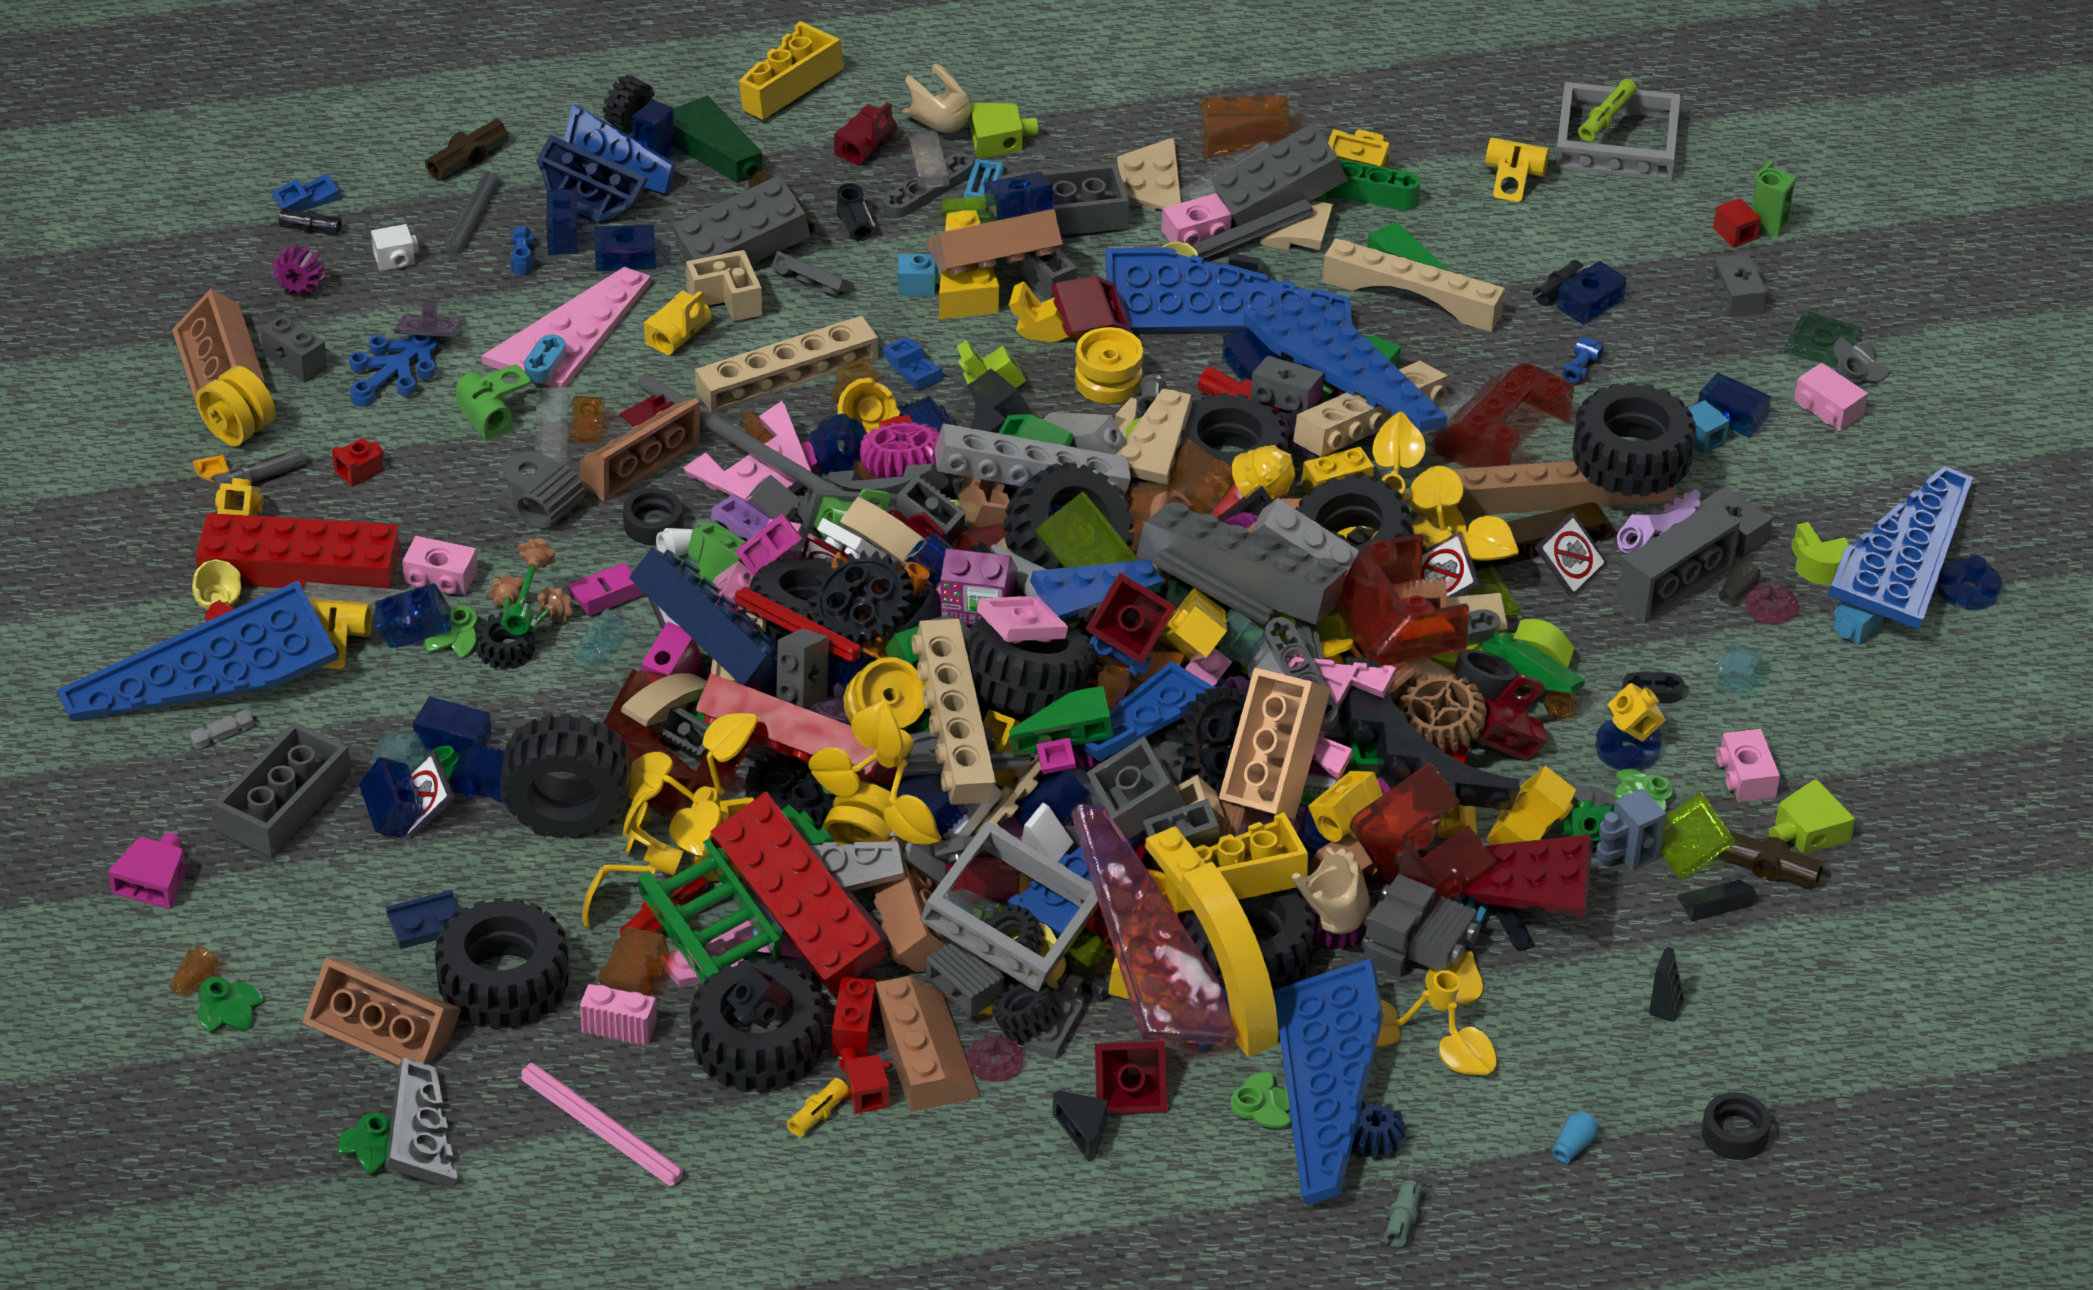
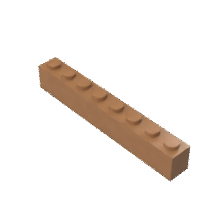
[1452,461,1677,516]

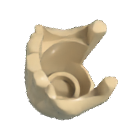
[902,64,971,133]
[1292,847,1370,934]

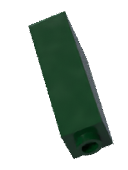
[657,95,763,183]

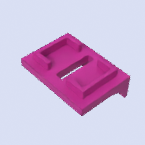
[567,562,645,616]

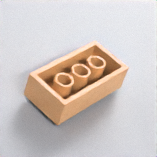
[1219,667,1331,820]

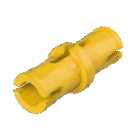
[786,1078,850,1138]

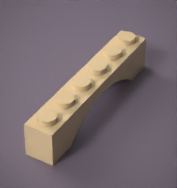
[1323,238,1505,332]

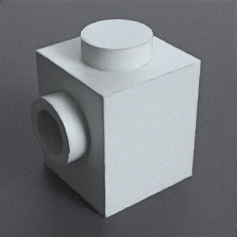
[371,224,419,271]

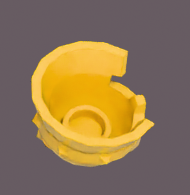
[837,377,900,440]
[1232,445,1295,501]

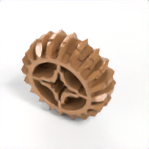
[1398,671,1487,753]

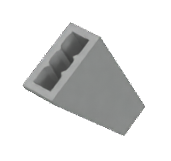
[1043,412,1126,455]

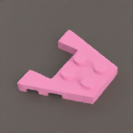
[683,401,811,501]
[1282,657,1396,779]

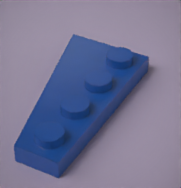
[564,104,676,193]
[1030,559,1163,622]
[1077,661,1215,761]
[1007,818,1144,937]

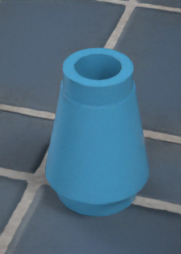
[1551,1111,1599,1164]

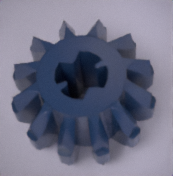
[1352,1100,1406,1160]

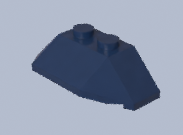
[536,134,648,224]

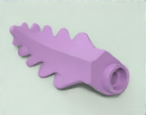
[1617,489,1701,554]

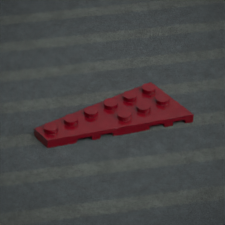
[1389,834,1593,918]

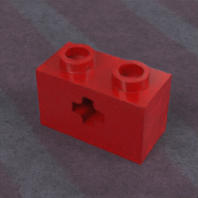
[832,977,876,1057]

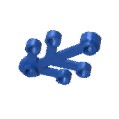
[349,334,438,407]

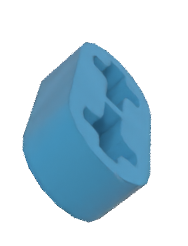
[524,334,566,383]

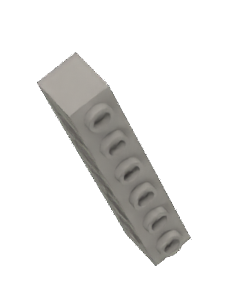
[935,423,1131,497]

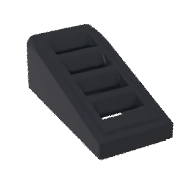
[1649,947,1684,1022]

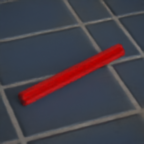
[735,587,862,663]

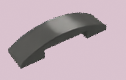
[828,463,949,506]

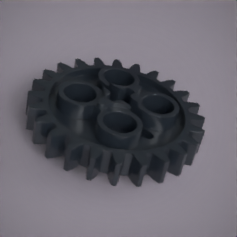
[808,550,915,648]
[1176,686,1247,796]
[745,752,836,826]

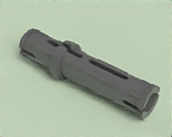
[211,447,306,493]

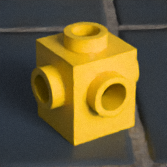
[215,478,264,516]
[1607,683,1666,742]

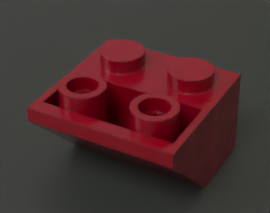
[1051,275,1132,340]

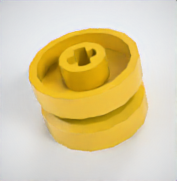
[1075,327,1144,404]
[196,365,276,447]
[843,657,925,730]
[822,781,898,845]

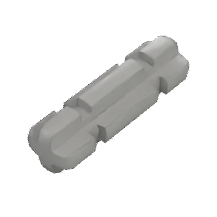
[190,709,254,749]

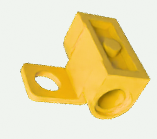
[1328,129,1390,168]
[1485,137,1551,202]
[644,290,712,355]
[308,598,373,669]
[1308,771,1402,842]

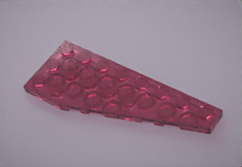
[1071,804,1237,1046]

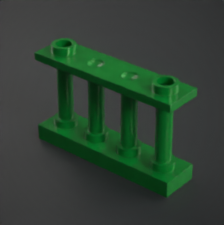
[638,838,783,985]

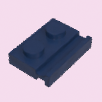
[386,890,460,949]

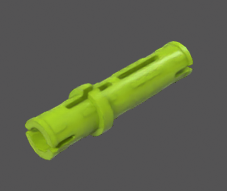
[1578,79,1637,142]

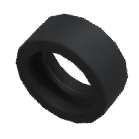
[623,488,683,545]
[1451,649,1517,702]
[1702,1092,1771,1160]

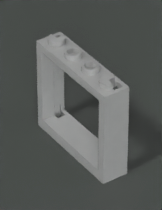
[1555,82,1680,181]
[919,821,1104,992]

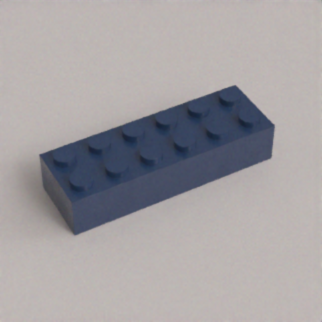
[629,547,777,698]

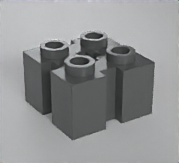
[1361,874,1435,978]

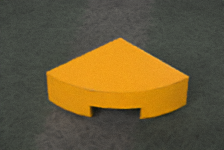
[193,455,229,482]

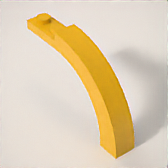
[1145,826,1278,1057]

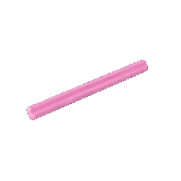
[521,1063,683,1187]

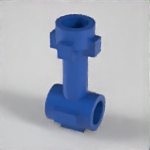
[511,226,534,275]
[1562,337,1604,384]
[1090,636,1151,676]

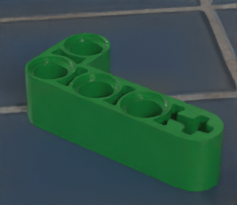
[1312,159,1420,210]

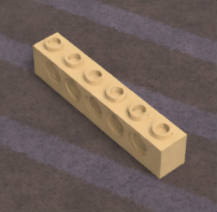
[695,316,878,413]
[1293,361,1448,457]
[912,619,996,805]

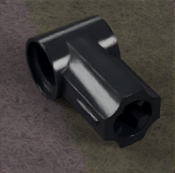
[836,183,876,242]

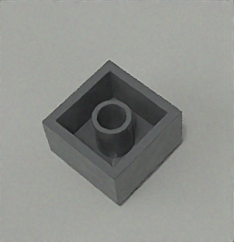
[1087,737,1186,840]

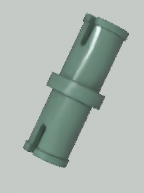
[1383,1180,1423,1247]

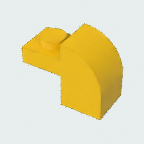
[1009,282,1069,343]

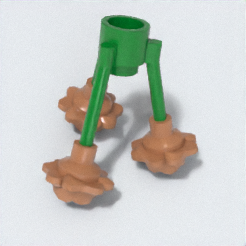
[488,538,573,635]

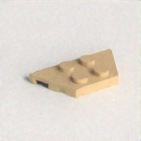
[1117,138,1181,212]

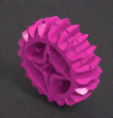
[860,422,940,479]

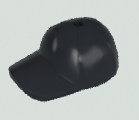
[888,586,941,641]

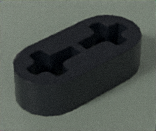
[1622,672,1684,703]

